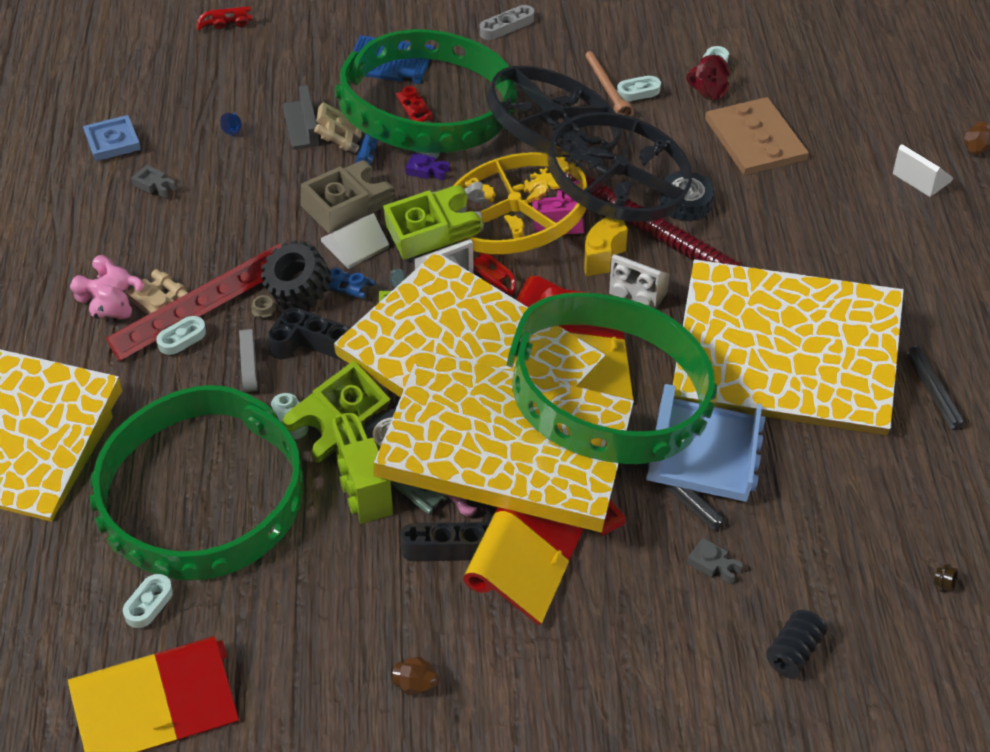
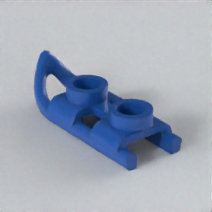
[355,134,378,165]
[328,268,376,299]

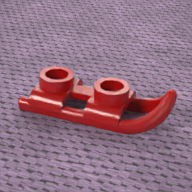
[197,6,252,31]
[395,86,433,122]
[473,252,516,297]

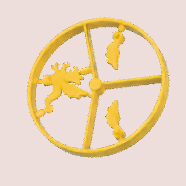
[453,152,587,254]

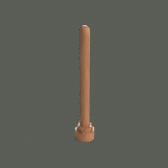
[585,51,634,117]

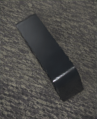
[268,308,352,362]
[400,505,498,561]

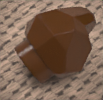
[964,121,990,155]
[393,657,439,696]

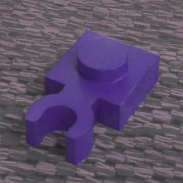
[405,153,450,180]

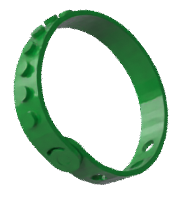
[335,29,517,153]
[506,293,717,464]
[90,385,303,580]

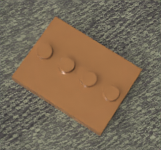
[705,97,809,176]

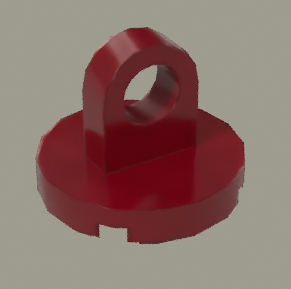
[686,55,730,100]

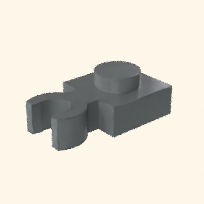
[131,165,176,197]
[687,538,743,584]

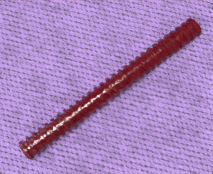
[565,172,742,266]

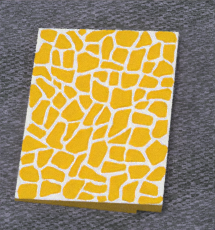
[334,251,606,397]
[673,260,904,436]
[0,349,122,522]
[374,350,634,533]

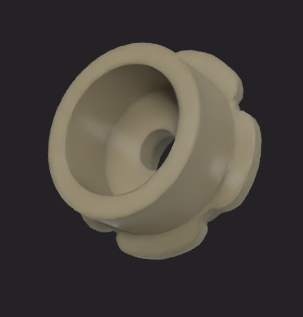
[251,295,277,319]

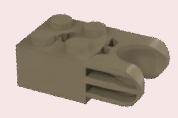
[300,161,396,233]

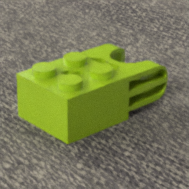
[383,185,483,260]
[282,360,390,463]
[333,413,393,524]

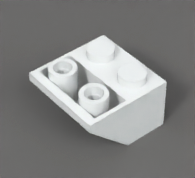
[609,254,670,309]

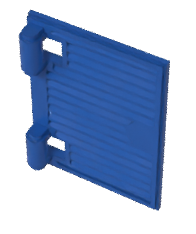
[353,36,435,84]

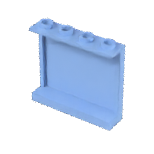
[646,384,765,502]

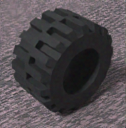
[261,241,332,310]

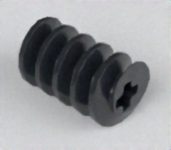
[766,610,828,678]

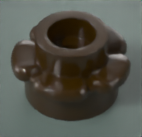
[934,564,958,592]

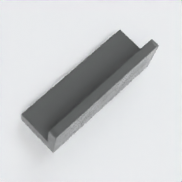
[283,85,320,150]

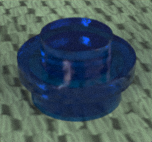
[220,113,242,136]

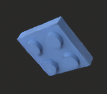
[83,115,141,161]

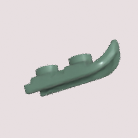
[390,480,448,515]

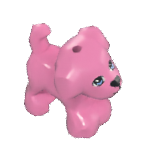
[70,255,145,320]

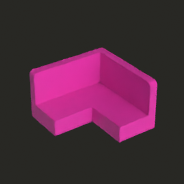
[533,181,584,235]

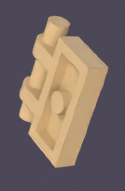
[314,102,362,153]
[125,269,188,315]

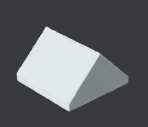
[893,144,953,197]
[321,213,389,269]

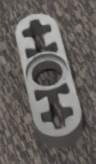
[480,5,534,40]
[239,329,258,392]

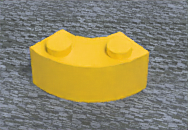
[584,217,628,277]

